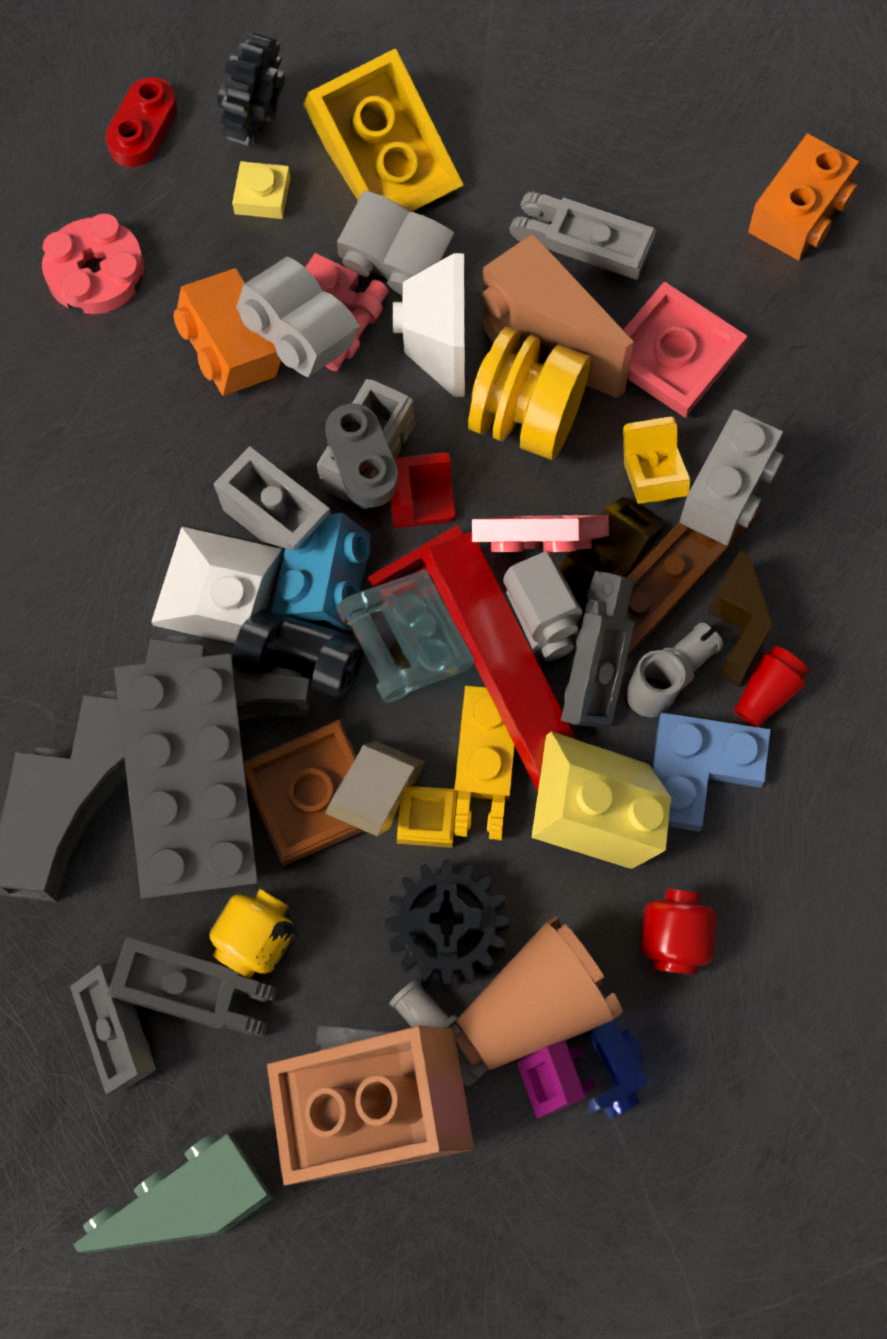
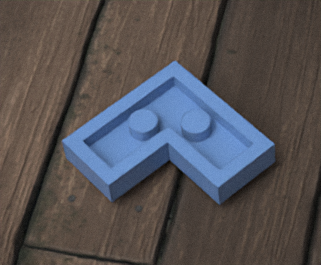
[652,713,770,832]

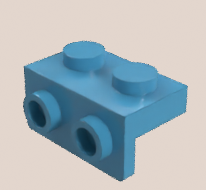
[272,513,371,631]

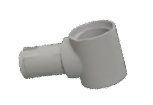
[626,623,723,718]

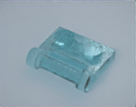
[336,570,474,703]

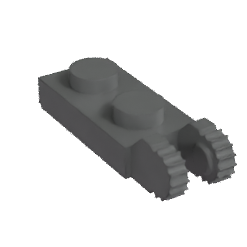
[107,937,278,1037]

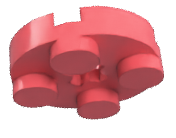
[42,213,145,314]

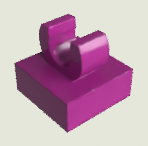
[517,1041,595,1119]

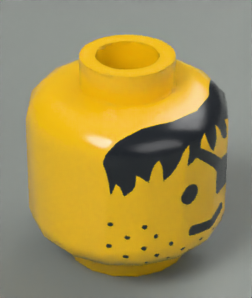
[209,889,295,979]

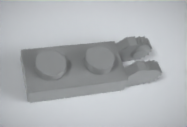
[509,191,656,280]

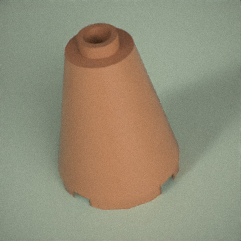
[455,916,623,1071]

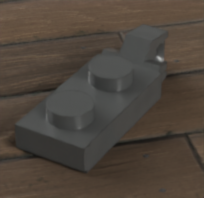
[561,571,635,728]

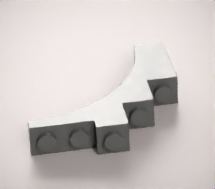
[0,636,314,902]

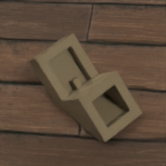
[325,741,425,837]

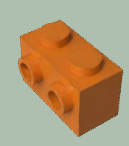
[748,133,859,261]
[174,268,281,396]

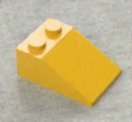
[303,48,463,212]

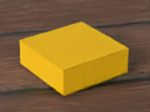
[397,786,457,848]

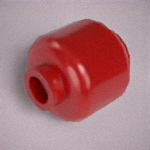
[640,889,718,975]

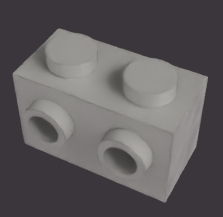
[679,409,784,546]

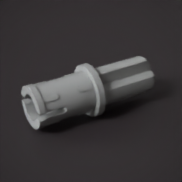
[389,978,487,1087]

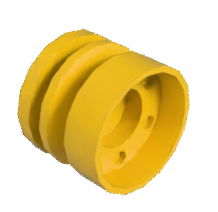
[468,326,592,461]

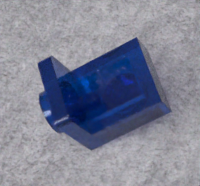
[587,1019,648,1120]

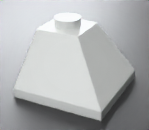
[393,253,465,397]
[152,527,283,644]

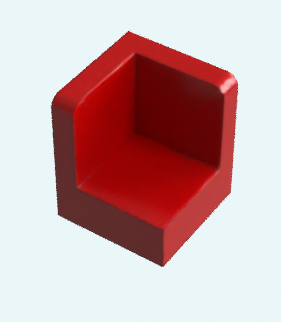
[391,453,455,529]

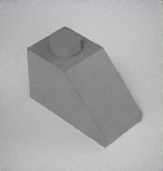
[214,446,331,551]

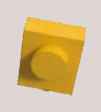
[623,417,690,504]

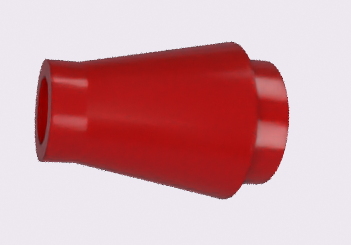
[733,646,810,728]

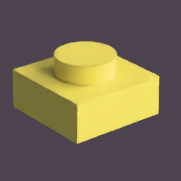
[232,161,290,219]

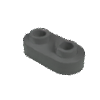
[325,403,398,508]

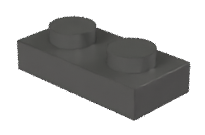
[70,961,156,1095]

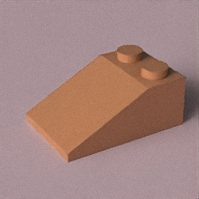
[481,233,634,398]
[267,1026,475,1185]

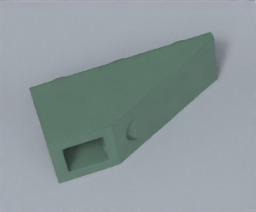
[73,1133,273,1253]

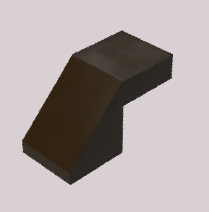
[559,497,666,594]
[708,550,773,687]

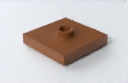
[243,720,364,867]

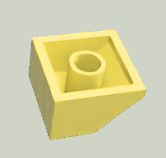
[531,731,671,869]

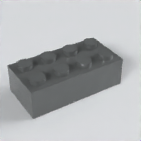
[114,654,257,899]

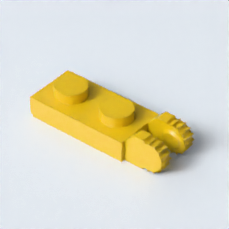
[454,686,514,840]

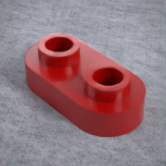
[106,77,178,167]

